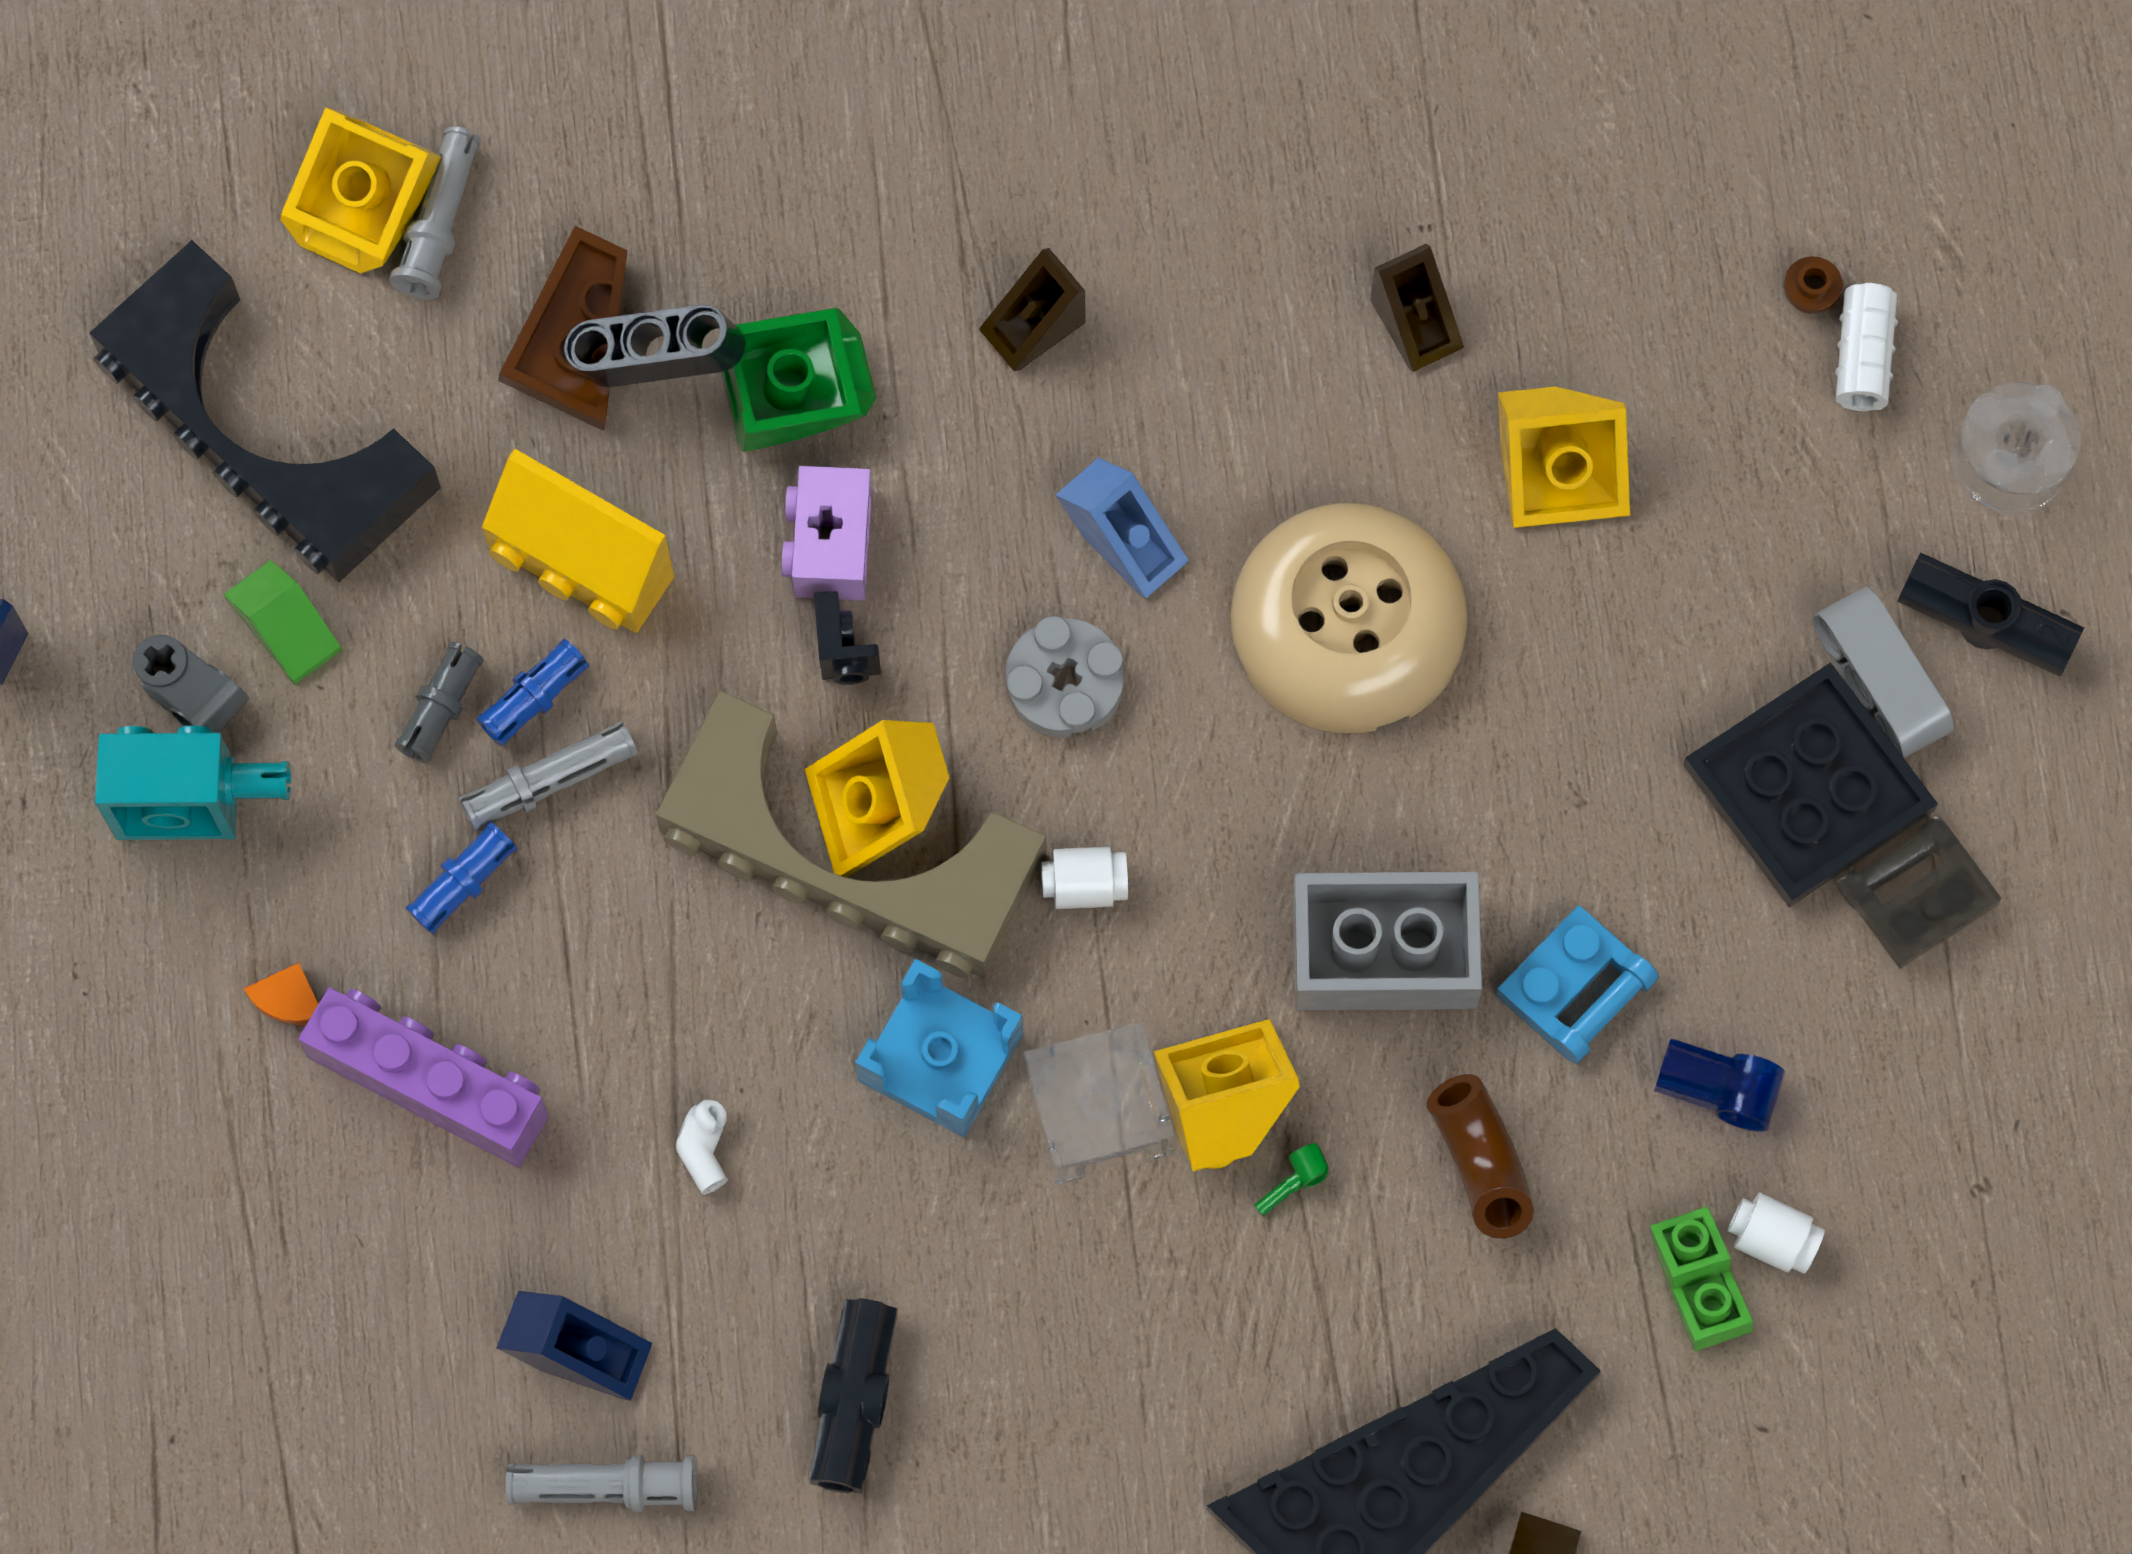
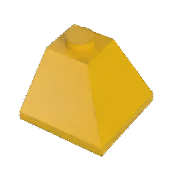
[1498,386,1630,528]
[804,720,950,878]
[1153,1019,1300,1172]

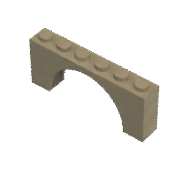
[656,691,1047,979]

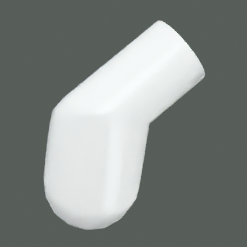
[676,1099,728,1195]

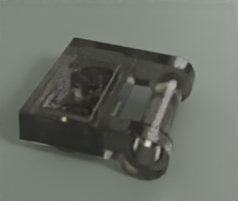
[1837,816,2002,969]

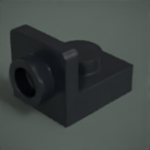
[814,591,881,685]

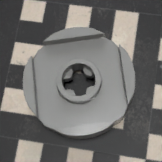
[1006,616,1124,738]

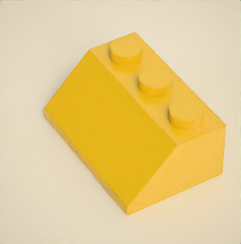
[482,448,675,634]

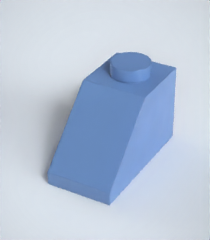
[1056,457,1189,598]

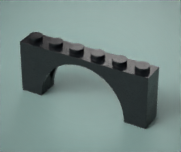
[89,240,441,582]

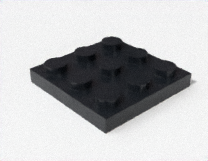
[1683,662,1938,907]

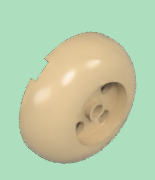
[1230,503,1468,734]

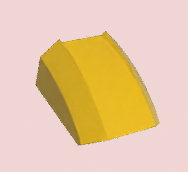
[280,107,441,274]

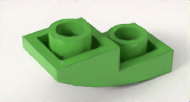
[1650,1206,1753,1352]

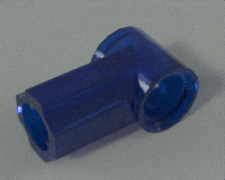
[1654,1038,1785,1132]

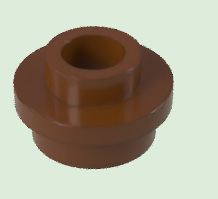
[1783,256,1843,314]

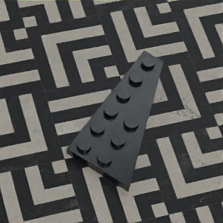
[1206,1328,1601,1554]

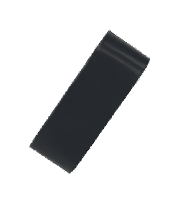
[564,305,746,387]

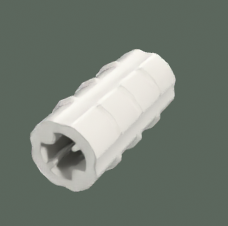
[1835,283,1898,411]

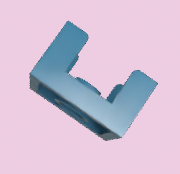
[855,959,1023,1138]

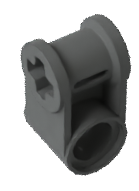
[133,635,249,733]

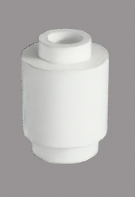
[1041,846,1128,909]
[1728,1192,1825,1274]

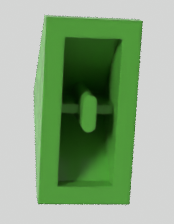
[223,560,342,685]

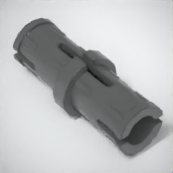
[395,642,484,764]

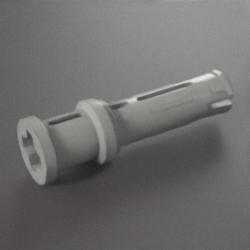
[389,126,481,300]
[505,1455,698,1512]

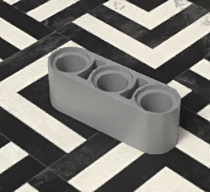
[1812,587,1954,758]

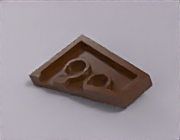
[498,226,628,431]

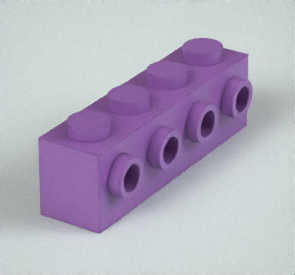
[298,987,549,1168]

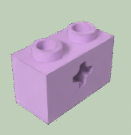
[782,466,872,601]

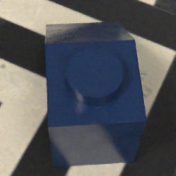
[496,1291,652,1401]

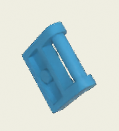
[1496,905,1659,1064]

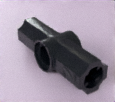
[1897,552,2084,677]
[809,1298,898,1494]

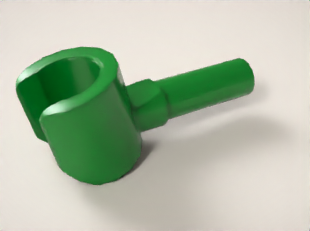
[1254,1143,1329,1216]

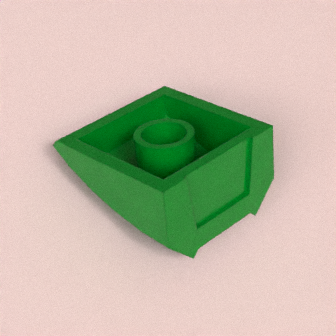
[721,308,877,452]

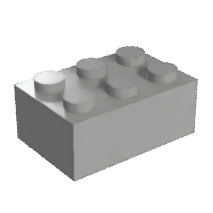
[1293,872,1482,1011]

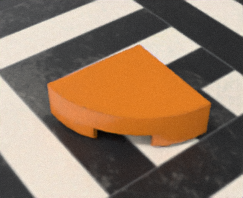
[243,963,319,1026]

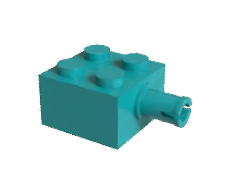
[95,725,292,840]

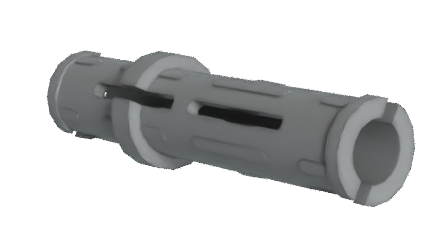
[458,721,638,832]

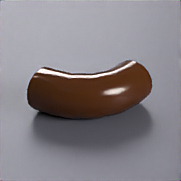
[1426,1074,1534,1239]

